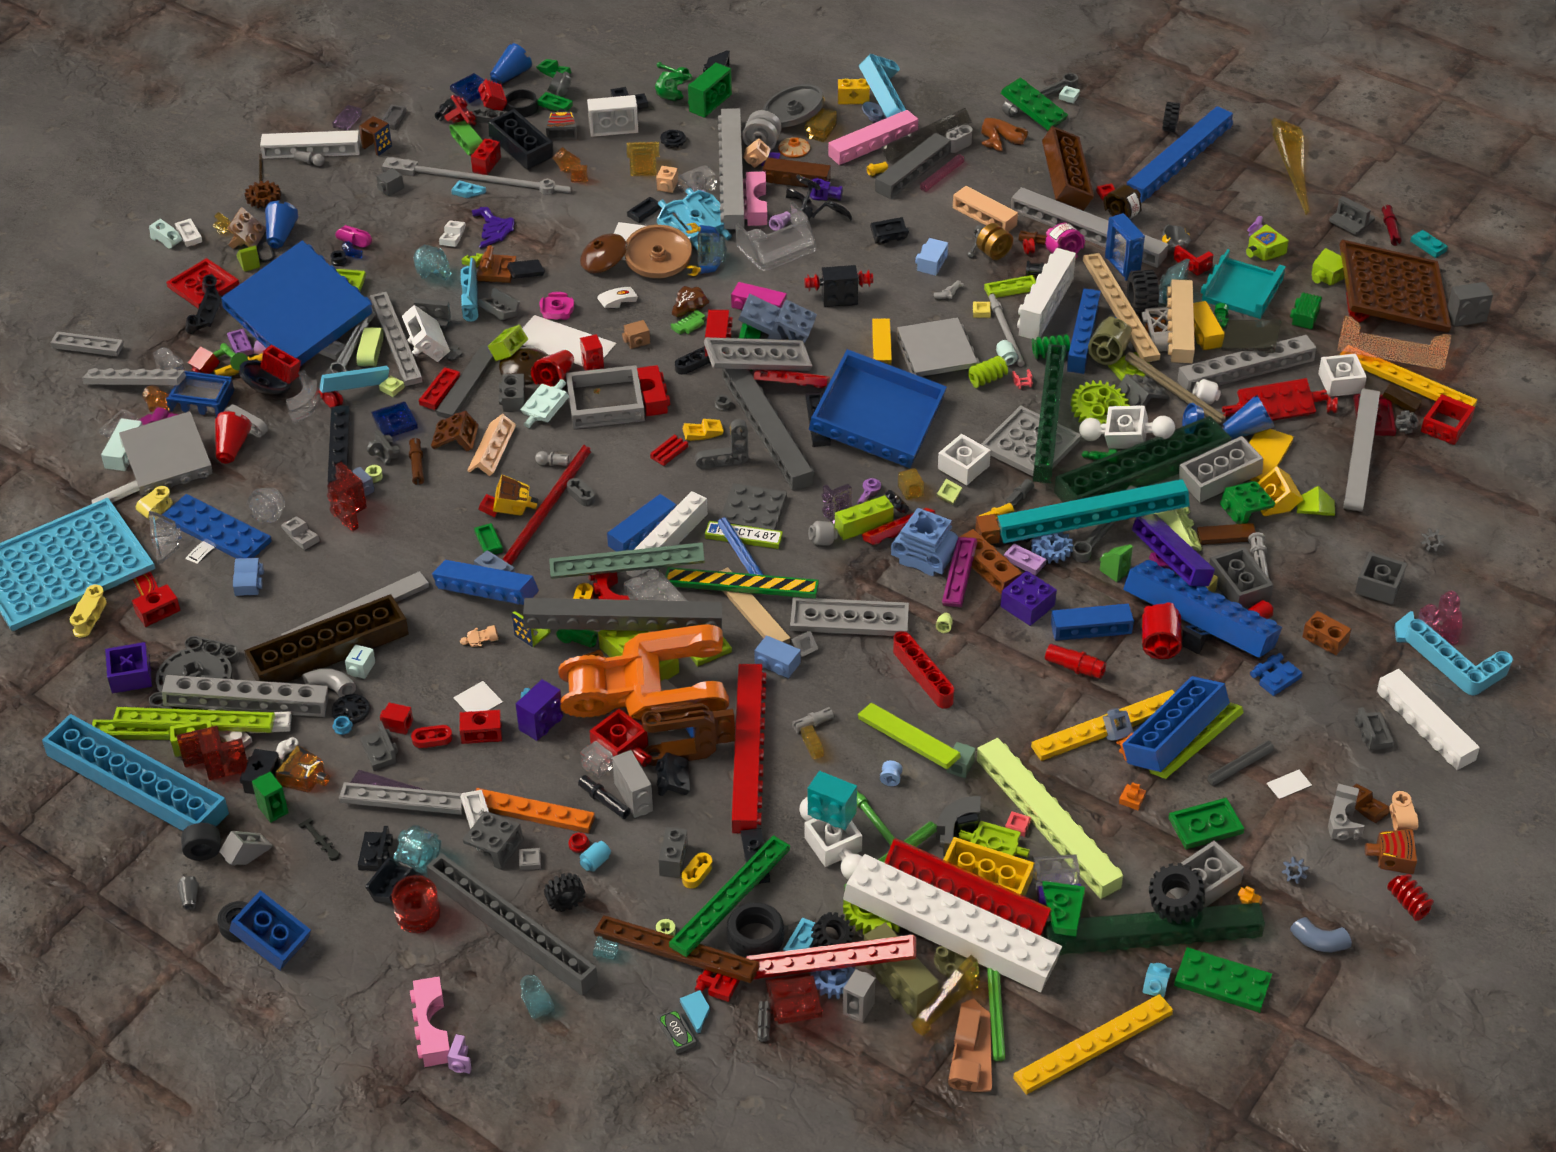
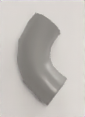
[303,669,356,697]

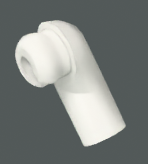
[276,737,298,763]

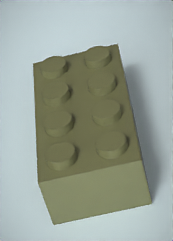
[864,922,939,1020]

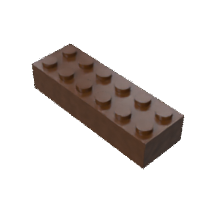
[1042,126,1094,211]

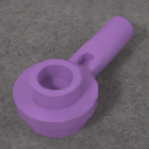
[1247,216,1263,236]
[857,478,881,504]

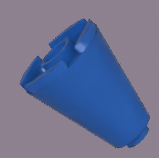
[490,43,532,84]
[265,201,299,249]
[1221,395,1275,440]

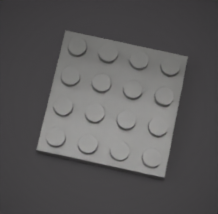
[981,405,1081,480]

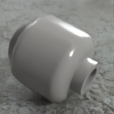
[808,521,838,546]

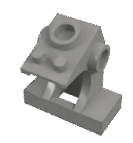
[1328,783,1365,840]

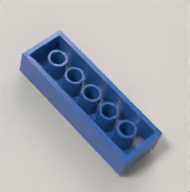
[1122,676,1230,772]

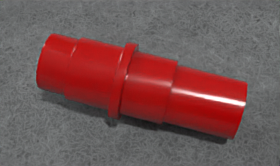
[1045,644,1107,679]

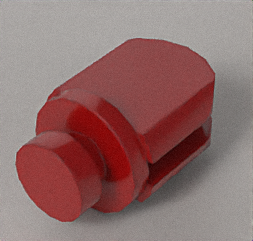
[318,389,343,408]

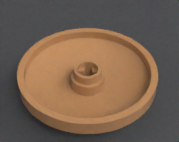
[624,225,692,278]

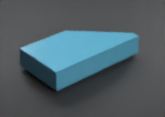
[452,180,486,198]
[1394,611,1414,642]
[680,990,710,1034]

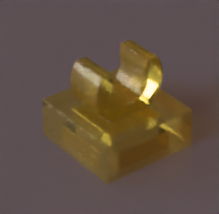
[213,212,231,235]

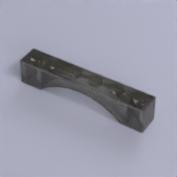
[881,108,972,162]

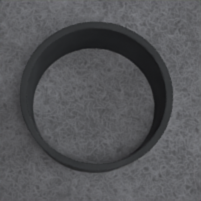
[504,89,539,117]

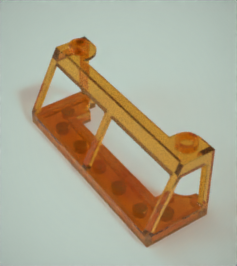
[1337,315,1452,371]

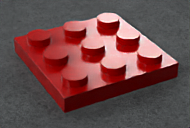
[166,258,240,309]

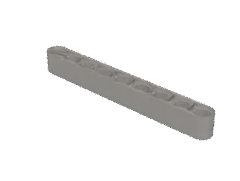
[1343,388,1380,512]

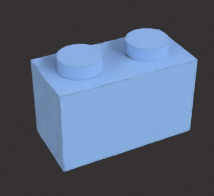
[915,238,948,276]

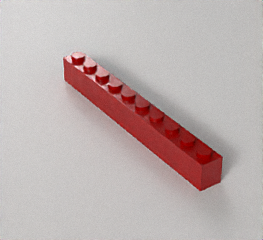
[732,664,766,833]

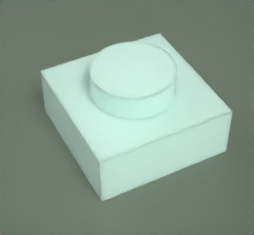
[1059,86,1080,103]

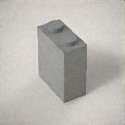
[612,750,653,818]

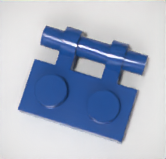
[1250,653,1303,696]

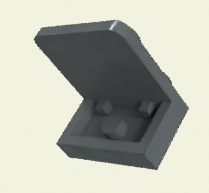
[1117,374,1169,407]

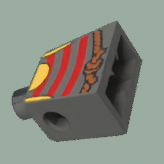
[546,109,577,141]

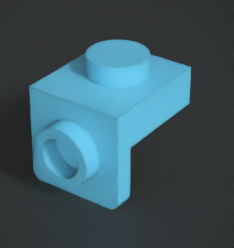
[1143,963,1172,998]

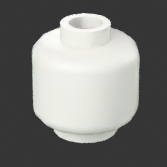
[1192,379,1221,405]

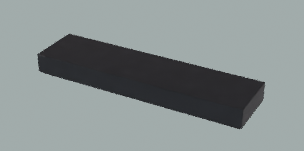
[805,392,831,447]

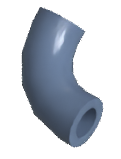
[1290,917,1351,953]

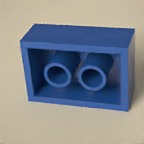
[229,890,311,970]

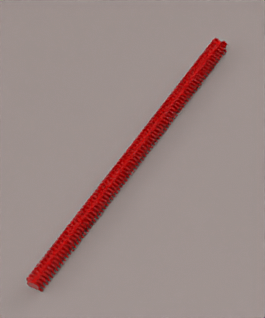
[502,445,591,566]

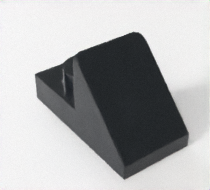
[1182,625,1214,654]

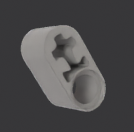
[946,125,973,153]

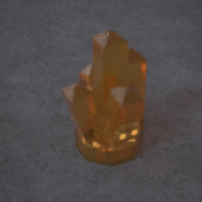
[552,147,583,177]
[142,385,170,412]

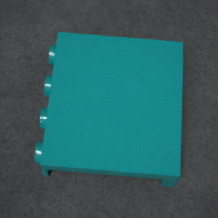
[1201,249,1286,319]

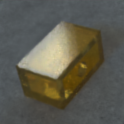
[805,108,837,142]

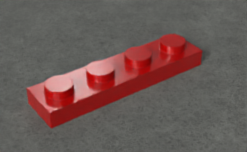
[862,508,936,545]

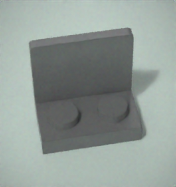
[463,811,524,869]

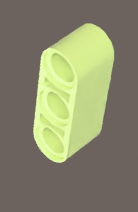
[357,327,383,367]

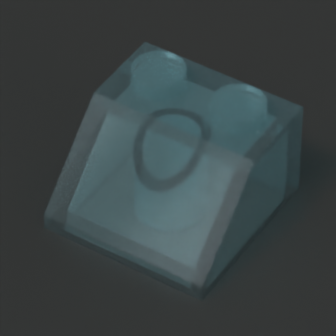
[1159,259,1190,304]

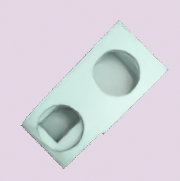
[149,219,182,248]

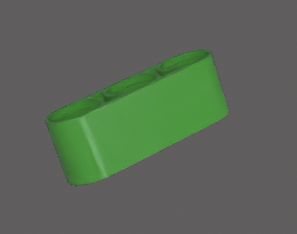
[449,120,483,155]

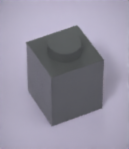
[377,168,404,196]

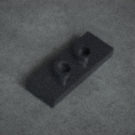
[741,828,770,884]

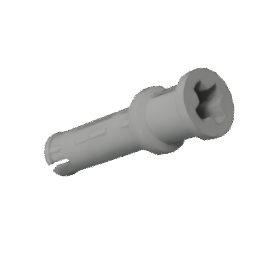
[1248,532,1270,580]

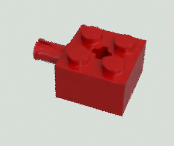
[589,709,652,767]

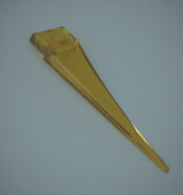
[1271,117,1309,215]

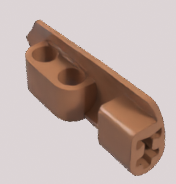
[948,998,992,1092]

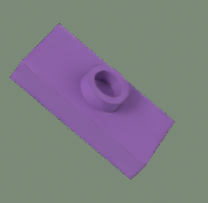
[227,329,254,356]

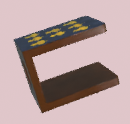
[359,116,392,156]

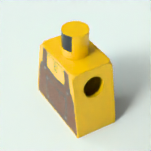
[493,475,538,516]

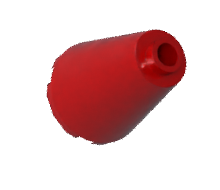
[531,350,574,387]
[215,411,252,464]

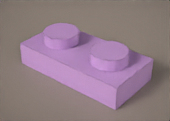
[1004,544,1046,576]

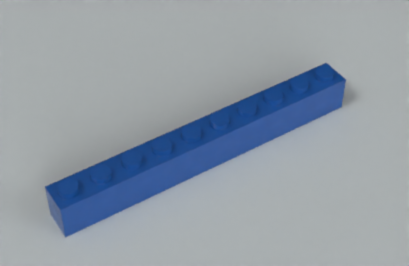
[1126,106,1233,203]

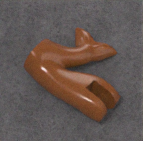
[981,118,1028,151]

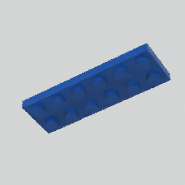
[161,494,272,559]

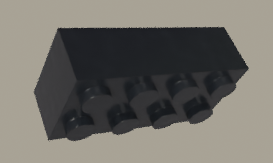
[488,109,553,170]

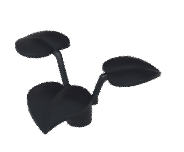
[786,174,852,225]

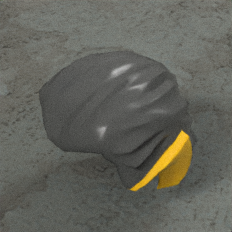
[1162,224,1191,252]

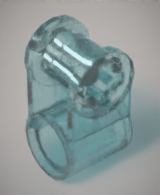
[520,975,554,1019]

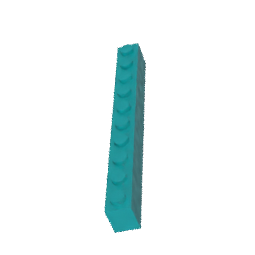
[997,479,1190,543]

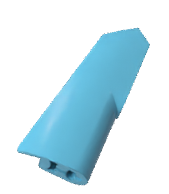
[461,258,478,322]

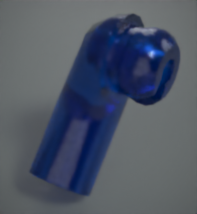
[342,241,363,258]

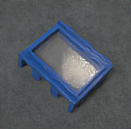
[1105,213,1145,281]
[166,371,234,418]

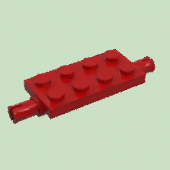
[1222,378,1328,421]

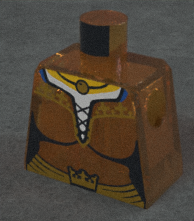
[276,745,330,792]

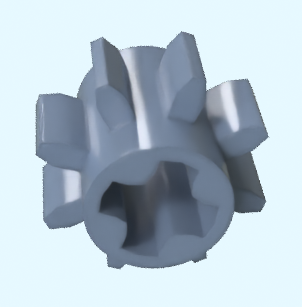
[1282,856,1310,884]

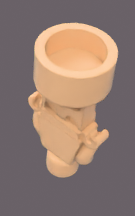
[460,625,499,647]

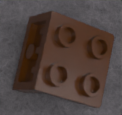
[431,410,479,452]

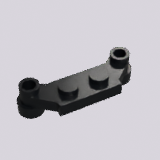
[185,274,222,334]

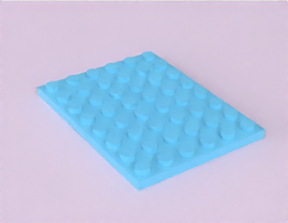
[0,498,155,631]

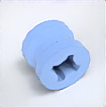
[880,760,903,786]

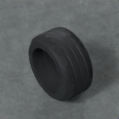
[727,902,784,958]

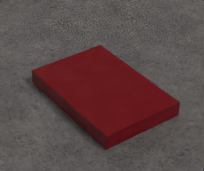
[1353,394,1396,436]

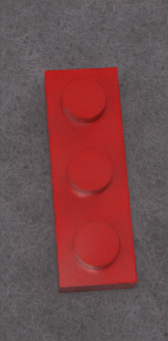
[419,367,460,410]

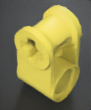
[136,486,173,521]

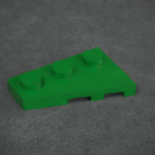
[1042,881,1085,936]

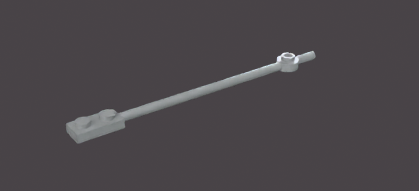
[382,157,572,194]

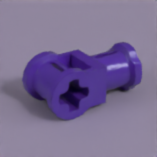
[810,178,843,201]

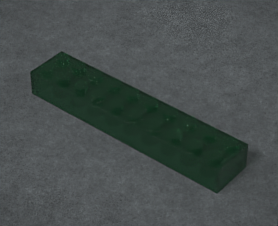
[1054,416,1231,503]

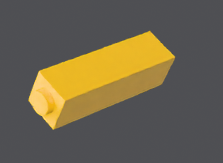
[872,319,892,365]

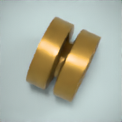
[976,223,1014,260]

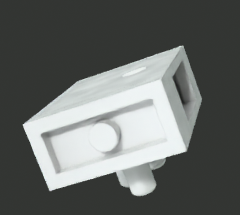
[402,305,450,362]

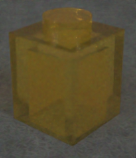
[898,468,924,500]

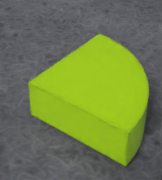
[461,253,483,268]

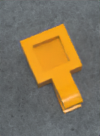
[1238,886,1263,909]

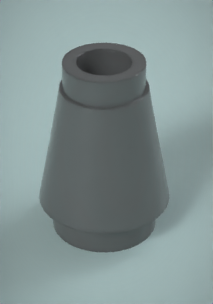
[177,876,199,910]

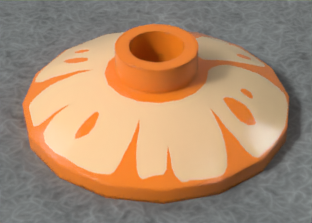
[778,137,810,158]

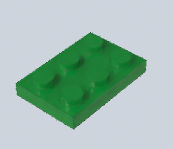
[1168,797,1244,849]

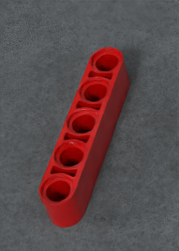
[893,631,954,709]

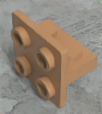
[227,207,266,249]

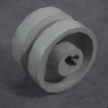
[742,110,781,150]

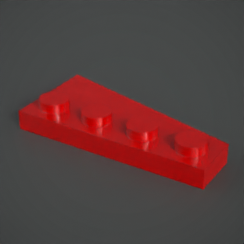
[754,369,830,388]

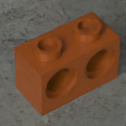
[1302,611,1351,655]

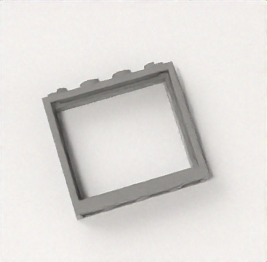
[566,365,645,429]

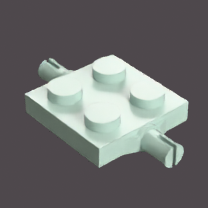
[520,379,569,428]

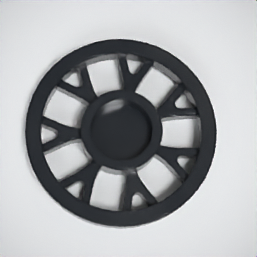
[332,694,370,724]

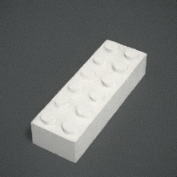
[1017,248,1076,340]

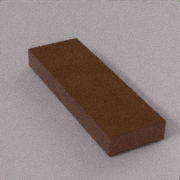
[1197,523,1257,545]

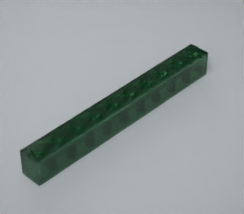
[1032,344,1066,484]
[1044,903,1265,956]

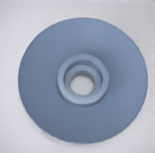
[862,102,887,122]

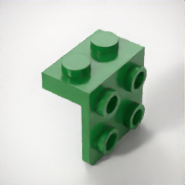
[1220,481,1275,524]

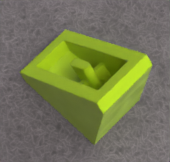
[236,245,260,272]

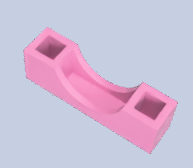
[743,172,767,226]
[410,977,450,1067]

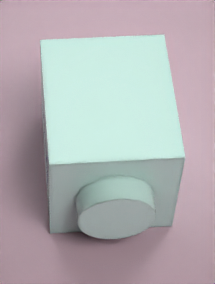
[345,644,375,679]

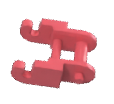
[1012,369,1033,389]

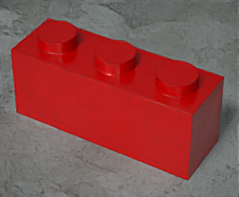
[705,310,733,356]

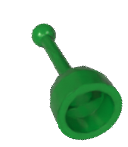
[657,62,689,74]

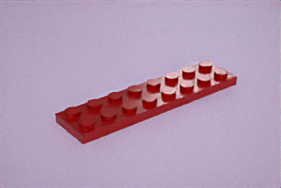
[884,838,1051,936]

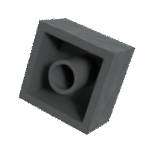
[1447,282,1493,326]
[1355,552,1407,605]

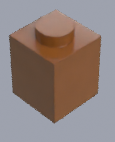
[975,514,1000,544]

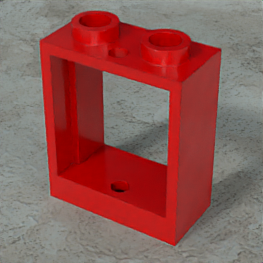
[1421,394,1475,445]

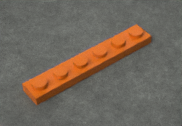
[475,788,595,834]

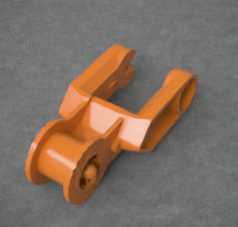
[558,624,729,722]

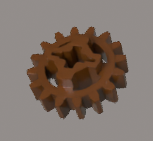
[244,180,281,208]

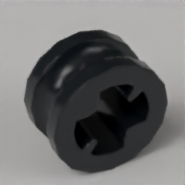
[330,250,347,266]

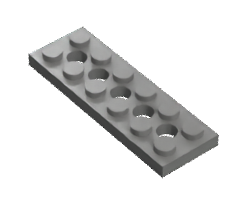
[704,337,812,371]
[790,597,909,636]

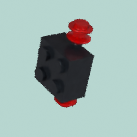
[804,265,873,307]

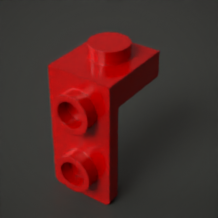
[1174,245,1214,276]

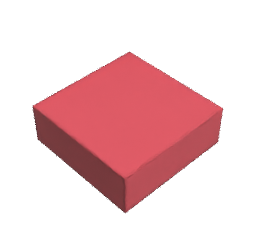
[1005,811,1032,837]

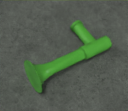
[213,343,248,370]

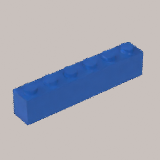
[1067,289,1101,374]
[432,560,539,605]

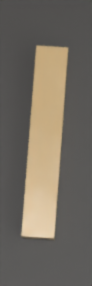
[721,567,790,644]

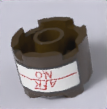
[1103,184,1142,219]

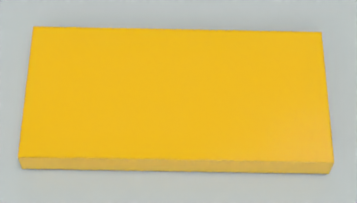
[1249,429,1294,482]

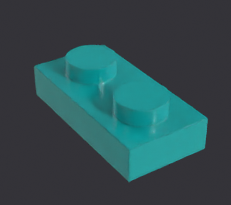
[1410,230,1448,258]

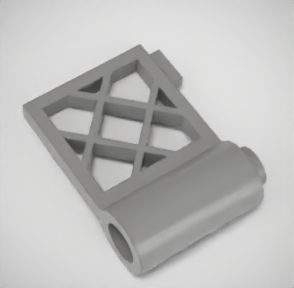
[1142,307,1171,352]

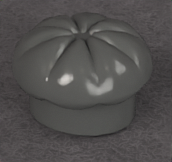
[547,72,571,97]

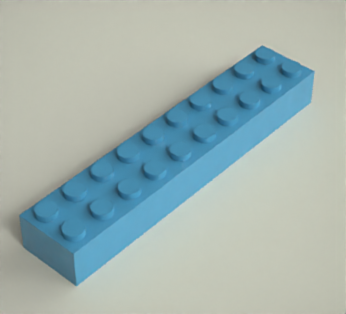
[42,714,229,831]

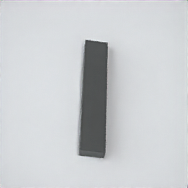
[436,344,494,418]

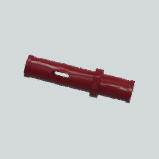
[1382,205,1402,246]

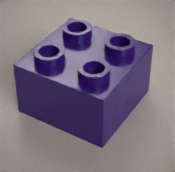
[1001,571,1057,626]
[105,642,152,693]
[515,679,563,741]

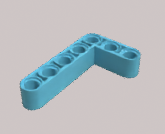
[859,54,906,118]
[1405,619,1513,695]

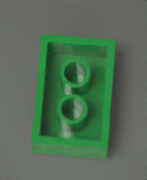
[688,63,732,118]

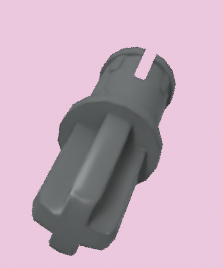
[1006,479,1034,507]

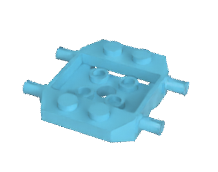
[657,188,732,252]

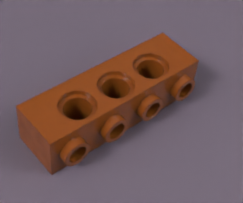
[959,529,1022,595]

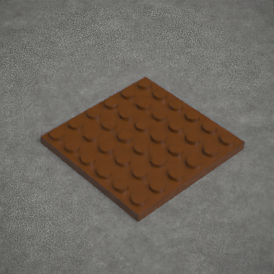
[1339,239,1451,333]

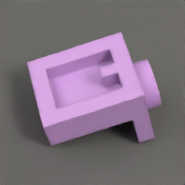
[447,1034,472,1074]

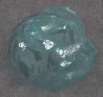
[413,245,451,281]

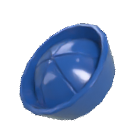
[1182,403,1204,434]

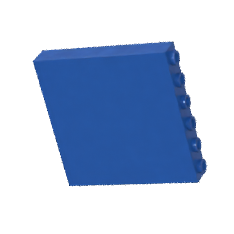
[221,240,372,366]
[809,349,947,469]

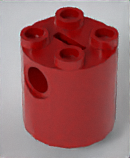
[1142,602,1182,659]

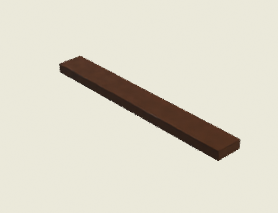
[594,915,760,983]

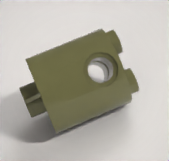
[1088,316,1132,365]

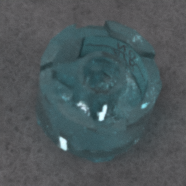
[393,825,441,874]

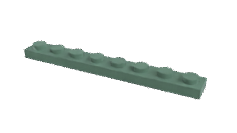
[549,542,705,579]

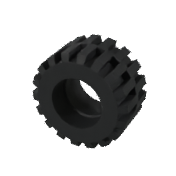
[1127,269,1159,314]
[1149,863,1206,924]

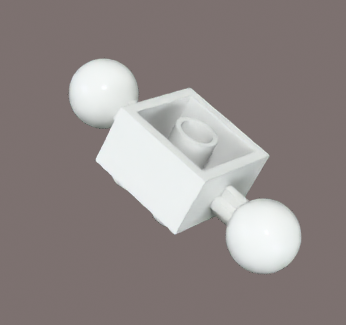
[1079,406,1175,449]
[799,797,862,880]

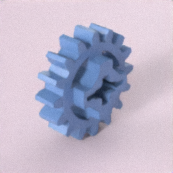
[1031,532,1073,563]
[811,967,858,999]

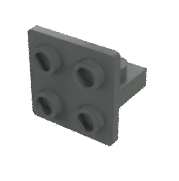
[1329,196,1375,235]

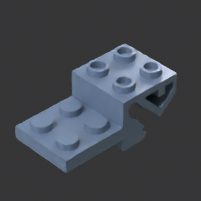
[738,294,817,343]

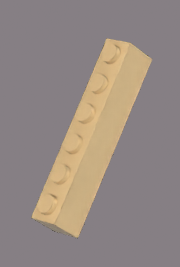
[1167,279,1195,363]

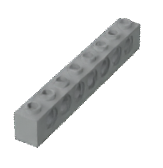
[1177,335,1316,393]
[162,675,328,717]

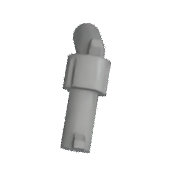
[934,280,964,299]

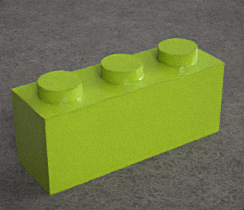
[835,495,894,540]

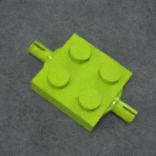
[959,821,1030,858]

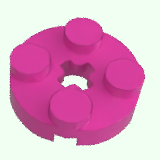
[539,292,574,320]

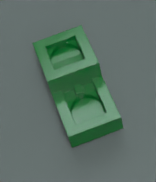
[536,59,572,78]

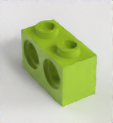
[488,325,529,361]

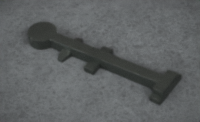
[298,817,339,861]

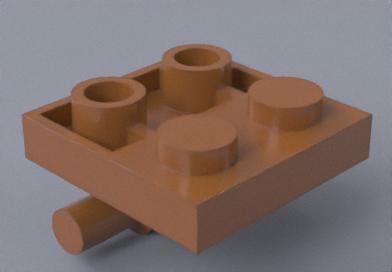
[476,245,517,283]

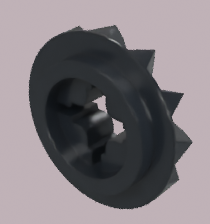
[660,130,686,148]
[885,490,909,514]

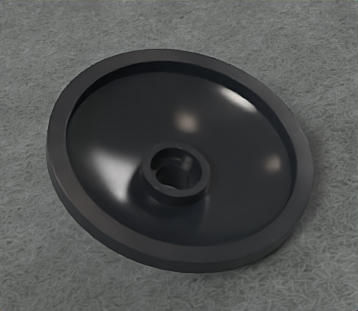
[239,360,291,394]

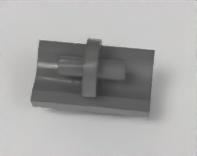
[367,431,400,465]

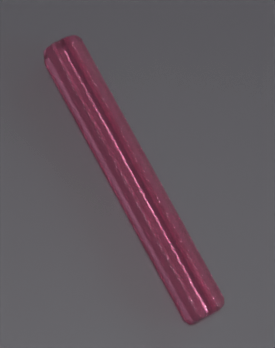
[920,154,964,192]

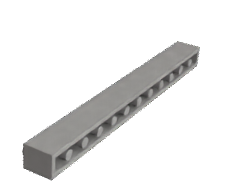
[718,108,744,229]

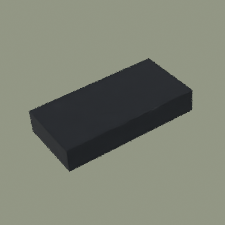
[627,197,661,223]
[507,259,545,279]

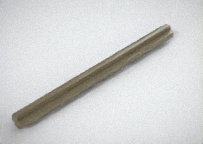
[1125,352,1226,424]

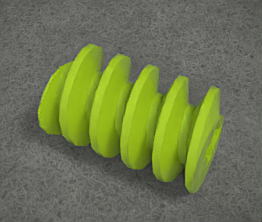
[969,356,1008,388]

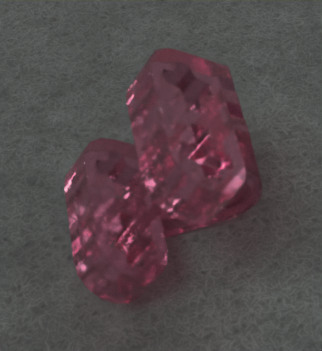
[1418,591,1463,645]

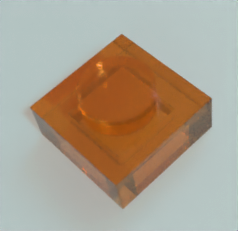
[570,165,588,182]

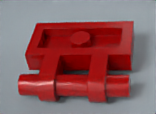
[694,970,740,1002]

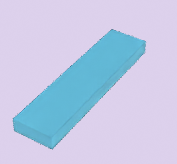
[320,366,390,393]

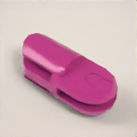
[335,225,372,248]

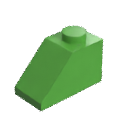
[1100,544,1133,582]

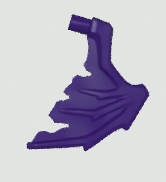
[472,207,515,248]

